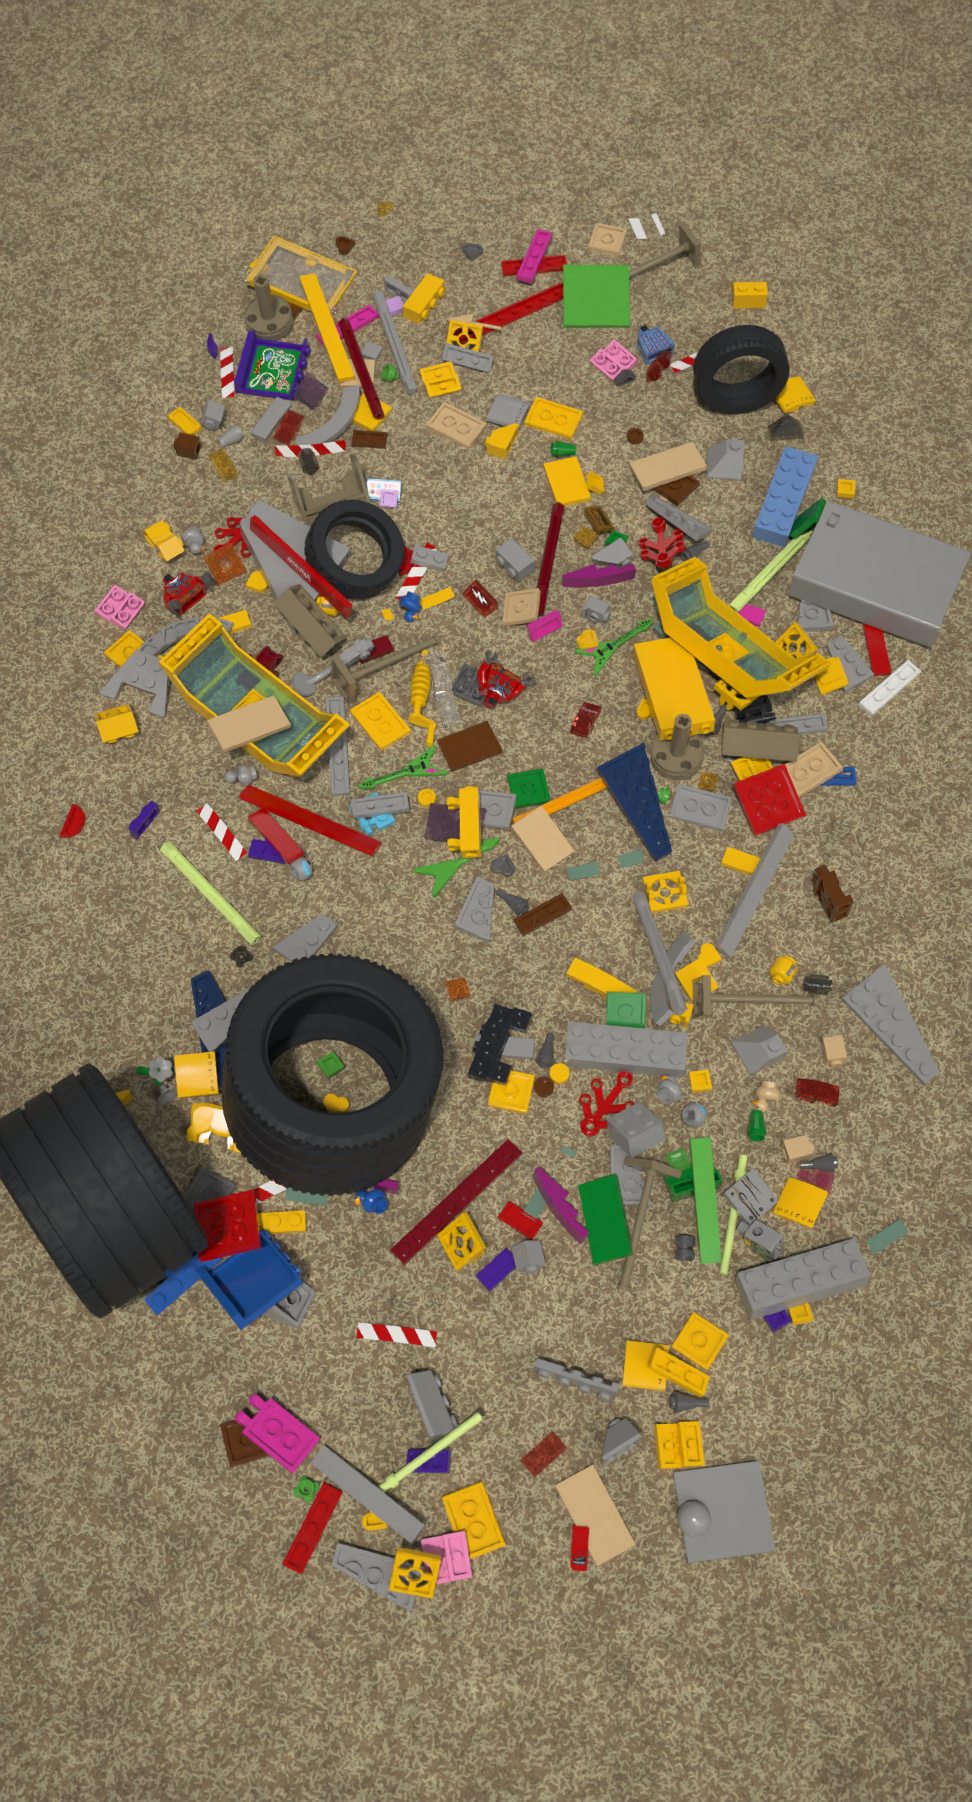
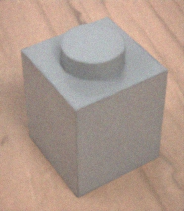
[200,400,225,430]
[511,1241,546,1274]

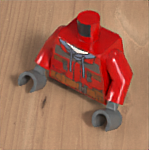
[163,572,214,616]
[476,650,535,709]

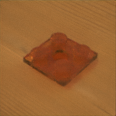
[203,543,246,585]

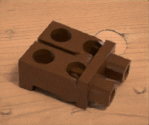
[811,865,854,923]

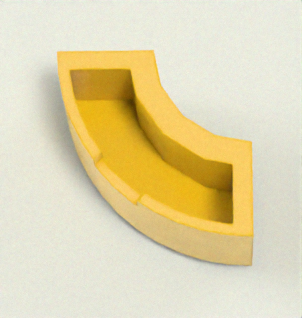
[141,520,184,561]

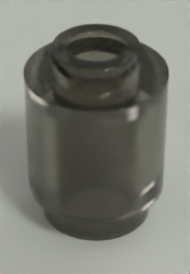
[298,448,319,475]
[803,974,832,995]

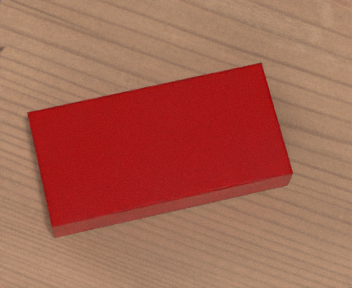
[498,1201,543,1241]

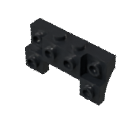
[468,1004,532,1086]

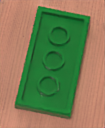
[578,1174,633,1266]

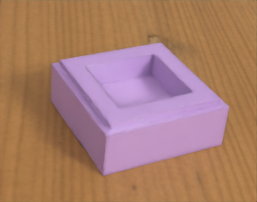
[386,296,404,316]
[379,489,399,508]

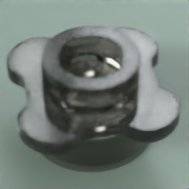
[229,946,253,968]

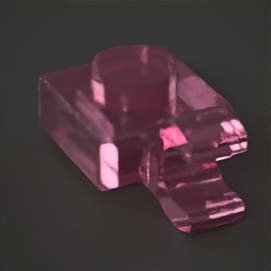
[797,1168,834,1195]

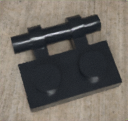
[732,695,776,724]

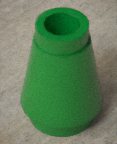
[550,440,576,458]
[747,1110,767,1142]

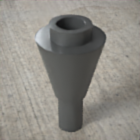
[681,541,710,562]
[709,706,727,735]
[496,889,529,916]
[535,1033,554,1068]
[800,1153,838,1173]
[669,1391,710,1413]

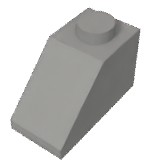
[591,538,633,569]

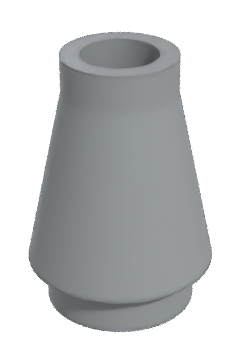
[218,425,244,448]

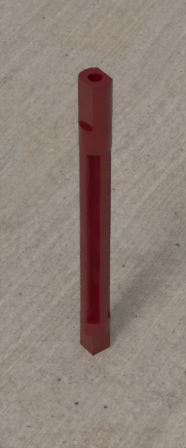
[338,317,384,420]
[536,502,565,617]

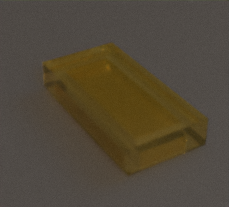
[208,448,239,483]

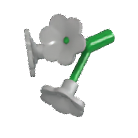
[137,1056,178,1105]

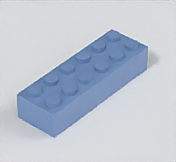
[752,446,818,548]

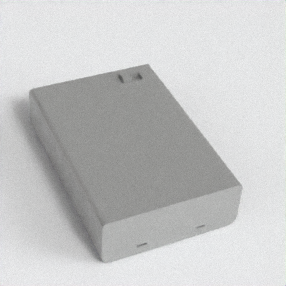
[788,500,971,648]

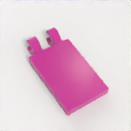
[234,1393,320,1475]

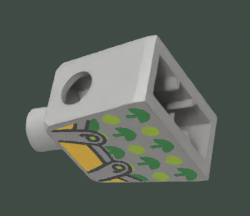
[736,1220,784,1264]

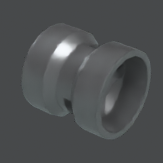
[674,1235,695,1261]

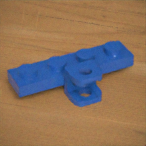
[143,1254,222,1315]

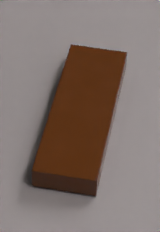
[513,893,572,937]

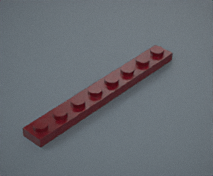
[390,1139,522,1266]

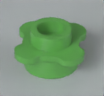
[658,785,672,805]
[293,1476,319,1503]

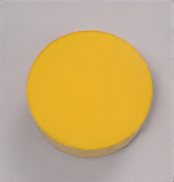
[418,789,436,808]
[549,1063,570,1084]

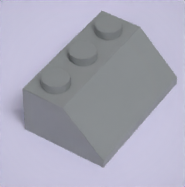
[407,1370,458,1444]

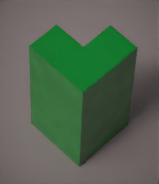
[663,1164,723,1203]

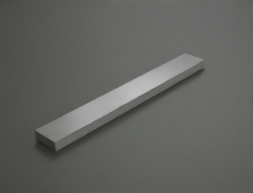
[715,823,794,957]

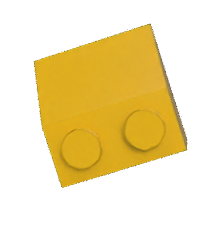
[730,281,768,308]
[94,703,139,743]

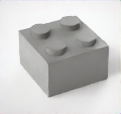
[606,1102,665,1157]

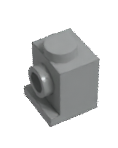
[582,596,611,624]

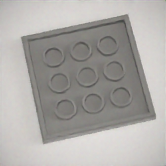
[673,1461,775,1563]

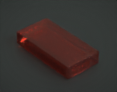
[520,1432,567,1478]

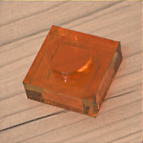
[446,977,470,1002]

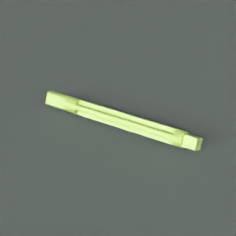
[728,526,815,613]
[160,842,261,946]

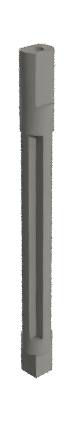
[372,291,417,394]
[632,890,687,1015]

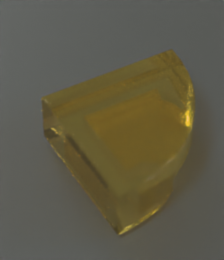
[377,202,394,217]

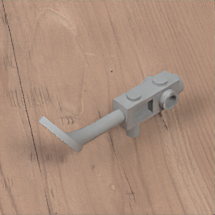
[292,638,375,696]

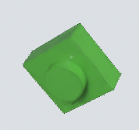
[316,1051,344,1079]
[665,1148,691,1171]

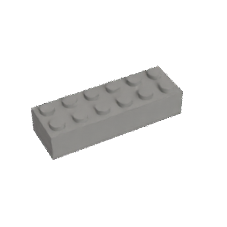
[565,1021,688,1078]
[735,1238,871,1321]

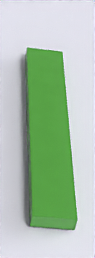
[689,1137,722,1264]

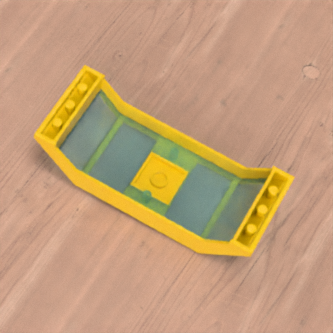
[651,557,832,698]
[158,613,350,777]

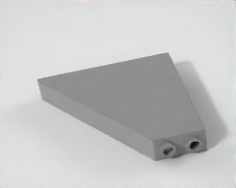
[240,500,350,635]

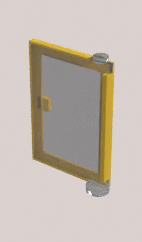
[240,236,357,317]

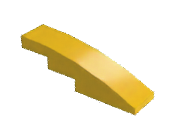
[566,958,638,1000]

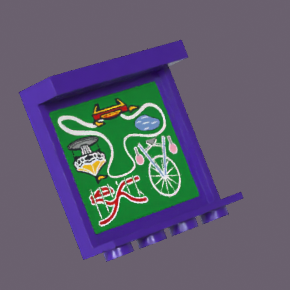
[234,330,311,401]

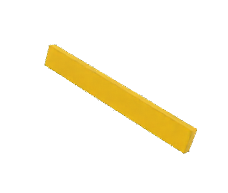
[299,273,355,383]

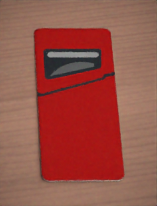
[570,1526,589,1572]

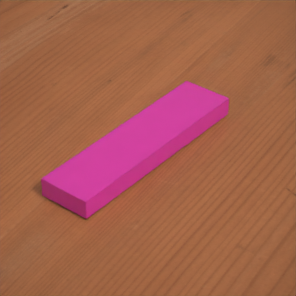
[516,229,553,284]
[316,304,379,348]

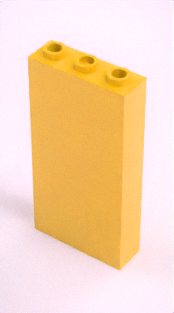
[633,638,715,741]

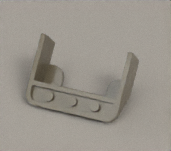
[287,454,370,527]

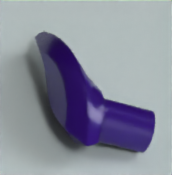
[207,333,218,359]

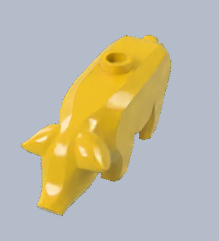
[186,1103,241,1153]

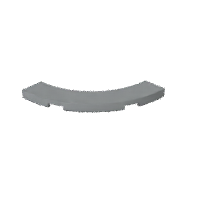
[296,385,360,445]
[138,617,234,657]
[650,931,695,1026]

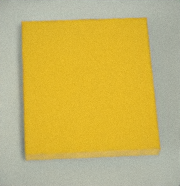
[815,656,849,695]
[675,957,719,1004]

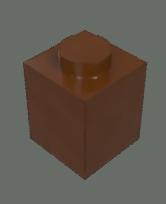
[173,433,202,460]

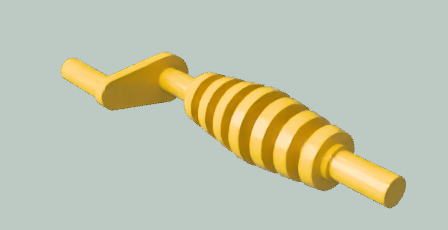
[408,650,437,747]

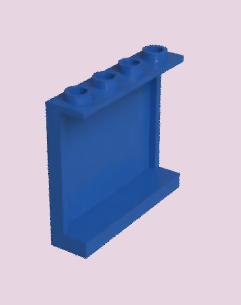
[196,1229,303,1330]

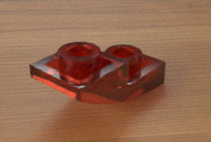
[646,350,672,383]
[273,410,304,445]
[570,702,601,738]
[795,1078,840,1107]

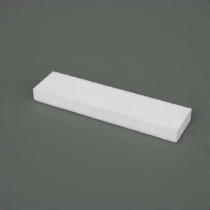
[858,660,921,716]

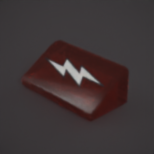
[462,580,498,618]

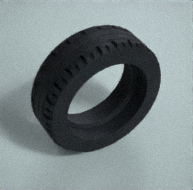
[693,325,790,414]
[304,499,404,600]

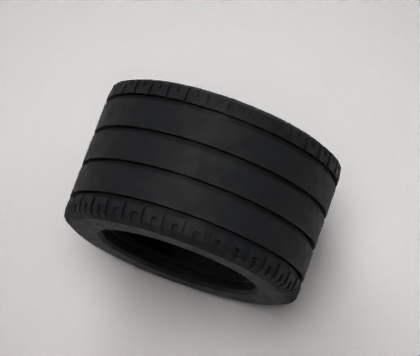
[222,953,443,1196]
[0,1063,208,1319]

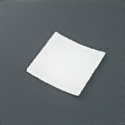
[628,213,665,239]

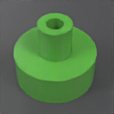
[381,363,399,382]

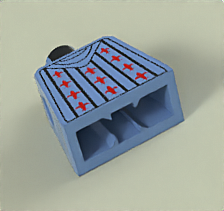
[637,325,675,365]

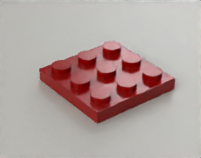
[732,764,806,836]
[194,1189,262,1262]

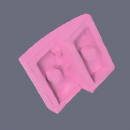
[420,1531,472,1584]

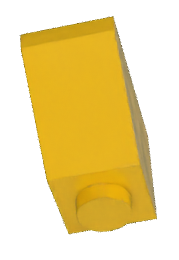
[485,423,519,460]

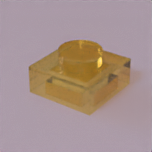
[574,526,598,550]

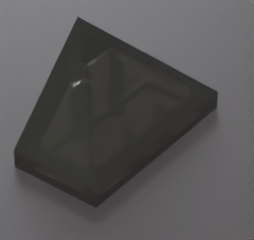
[768,414,804,441]

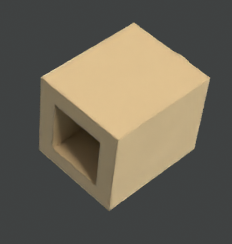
[820,1035,847,1068]
[781,1135,814,1165]

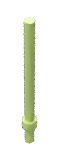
[719,1155,747,1275]
[377,1412,483,1492]

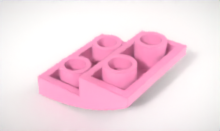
[589,340,638,381]
[94,584,145,629]

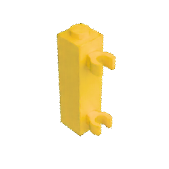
[447,786,482,858]

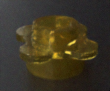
[698,772,718,792]

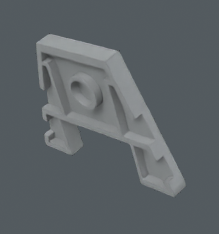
[100,650,170,718]

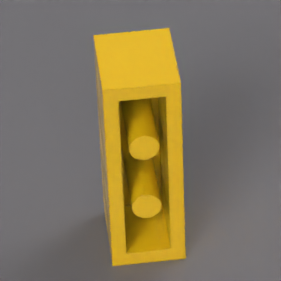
[403,273,446,324]

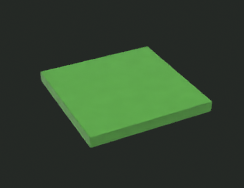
[563,265,630,328]

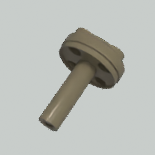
[245,274,293,341]
[650,714,705,780]

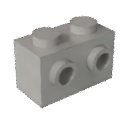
[495,538,535,582]

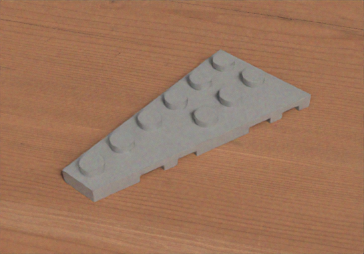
[842,964,939,1086]

